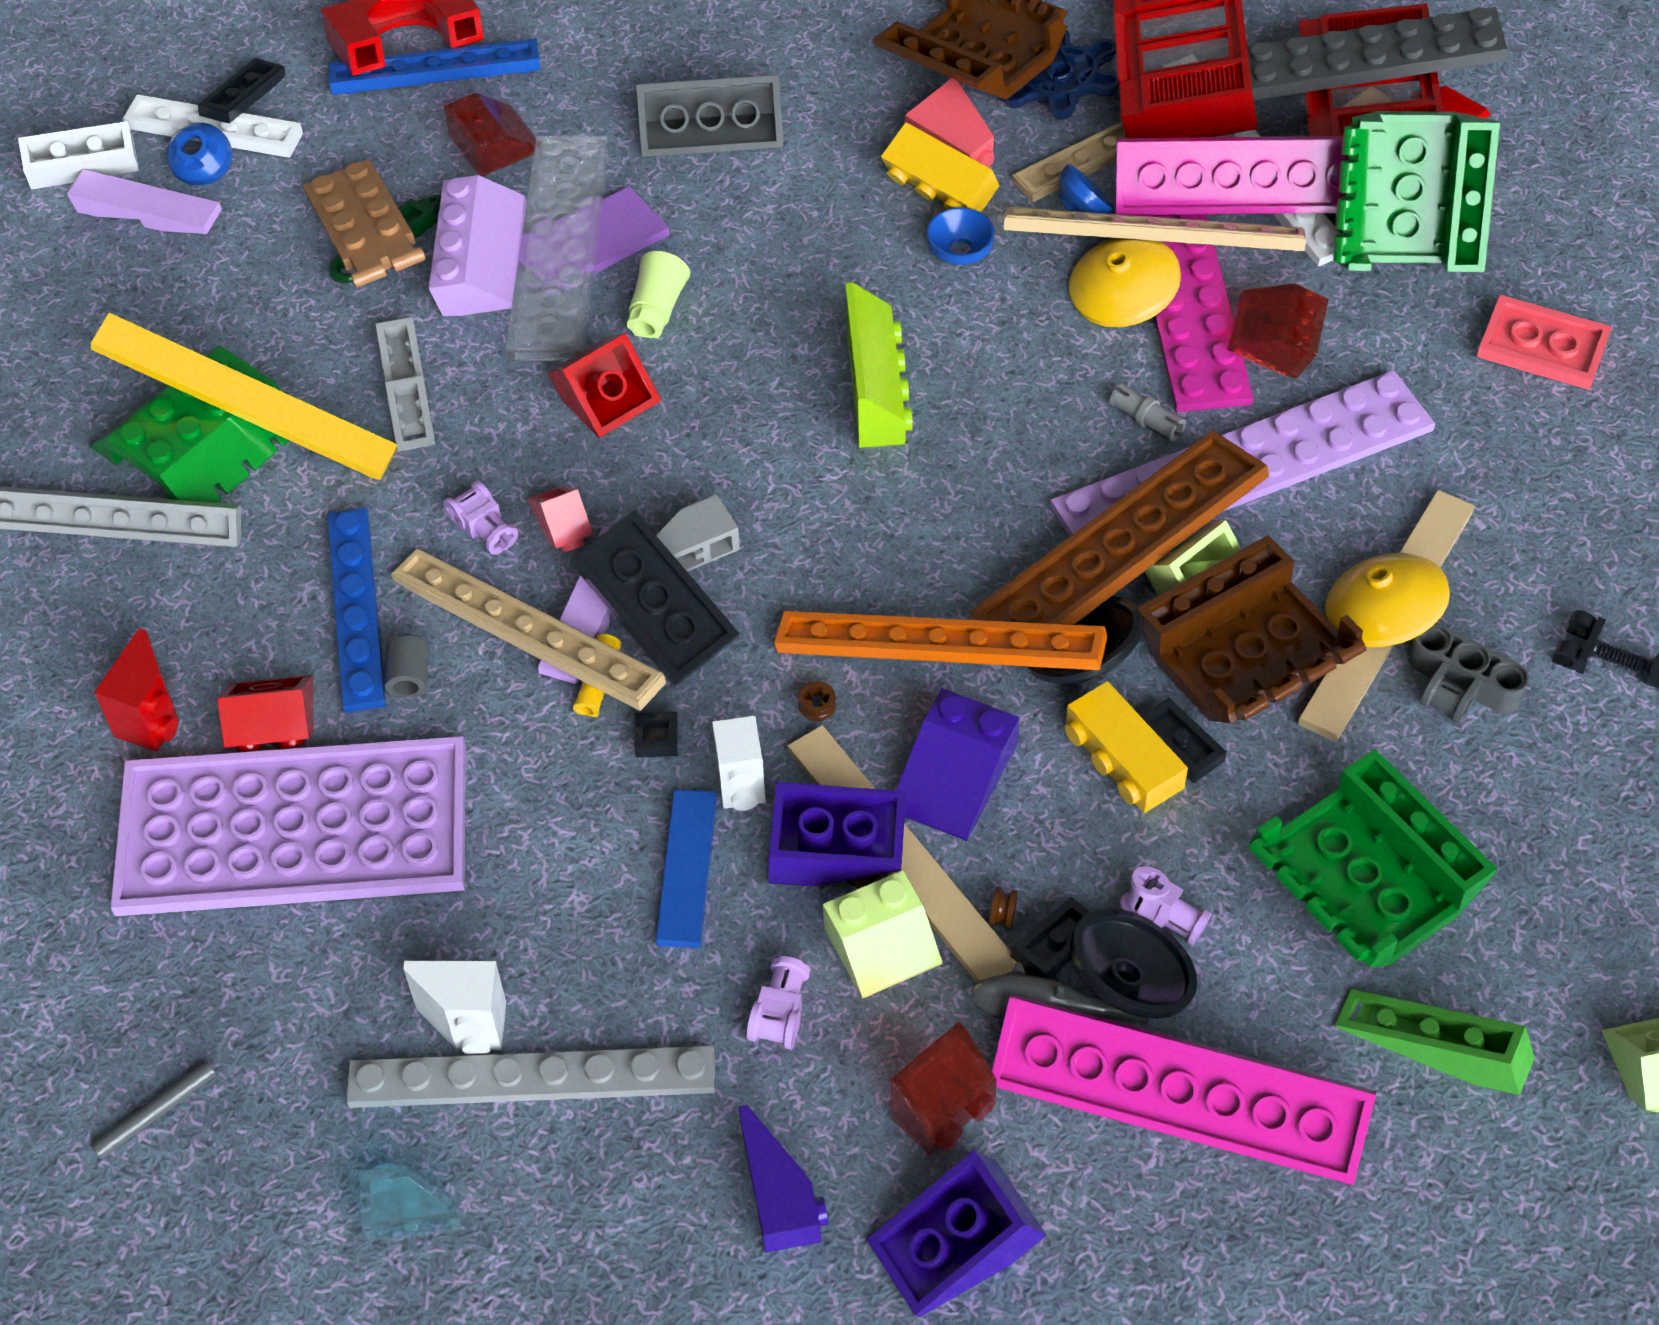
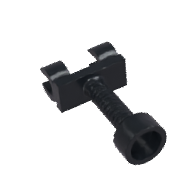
[1552,610,1659,689]

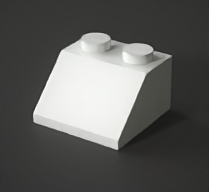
[403,961,506,1056]

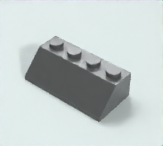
[636,75,784,157]

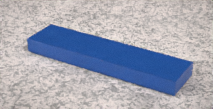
[656,790,717,948]

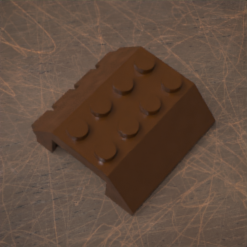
[873,0,1067,100]
[1138,535,1367,724]

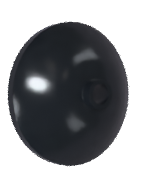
[1027,596,1144,684]
[1070,908,1197,1019]

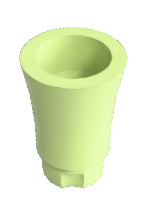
[627,251,690,338]

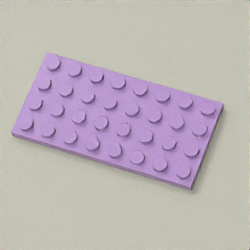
[111,736,466,916]

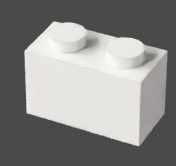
[712,716,766,811]

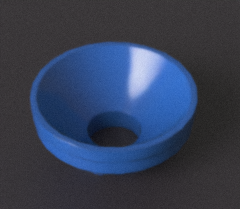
[166,123,232,185]
[1058,163,1115,214]
[927,207,995,265]

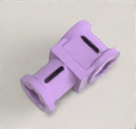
[443,480,518,555]
[1118,866,1212,946]
[747,956,811,1050]

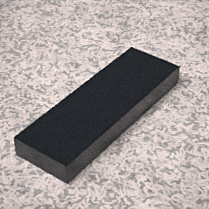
[198,58,285,124]

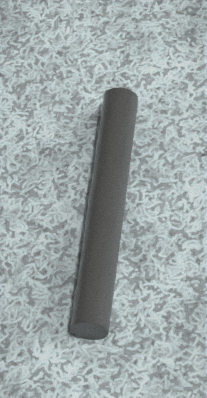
[90,1061,217,1160]

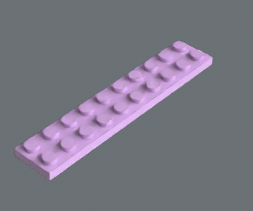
[1050,370,1435,537]

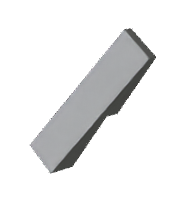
[375,317,436,452]

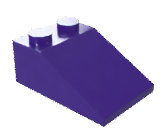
[896,688,1020,841]
[769,782,906,887]
[866,1150,1047,1317]

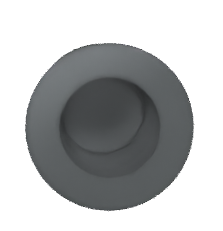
[385,634,429,697]

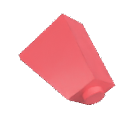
[905,78,994,168]

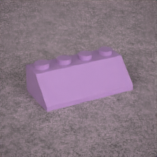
[429,175,527,316]

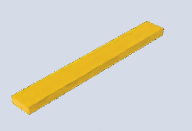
[91,313,397,480]

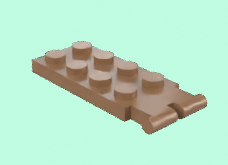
[303,159,426,288]

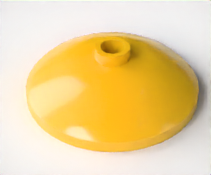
[1069,238,1181,327]
[1325,553,1450,647]

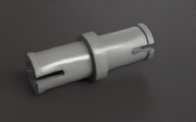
[1110,383,1186,442]

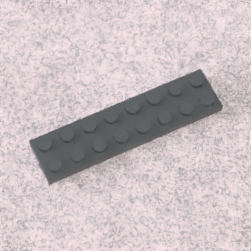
[1206,7,1508,100]

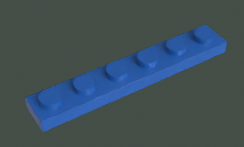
[329,38,541,95]
[327,507,386,713]

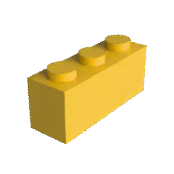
[881,122,1000,212]
[1065,681,1188,813]

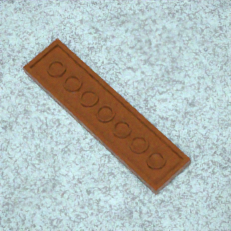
[968,430,1269,625]

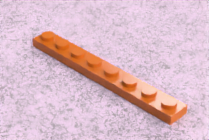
[774,611,1107,670]

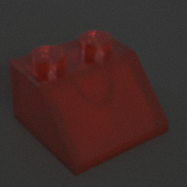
[444,93,544,177]
[1227,283,1329,378]
[891,1022,997,1156]

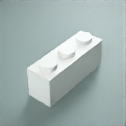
[18,121,139,189]

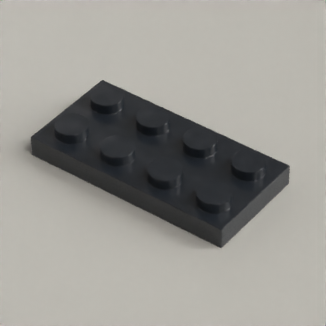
[570,510,740,687]

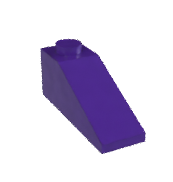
[738,1105,828,1253]

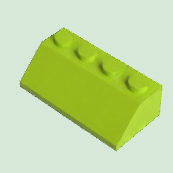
[845,282,913,448]

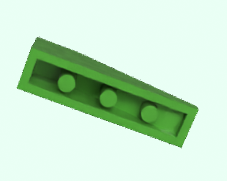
[1335,989,1535,1095]

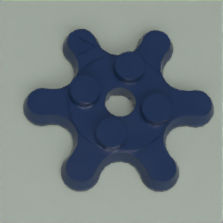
[1003,30,1119,120]

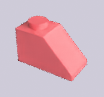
[527,485,594,552]

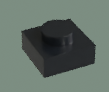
[634,712,678,758]

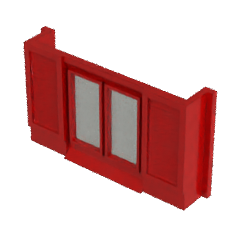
[1113,0,1258,138]
[1299,3,1444,136]

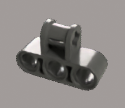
[1409,623,1529,724]

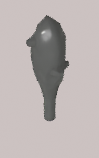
[971,962,1149,1023]

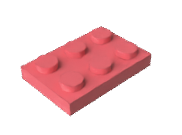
[1477,294,1612,390]

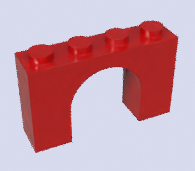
[321,0,484,76]

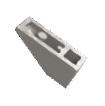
[656,494,740,572]

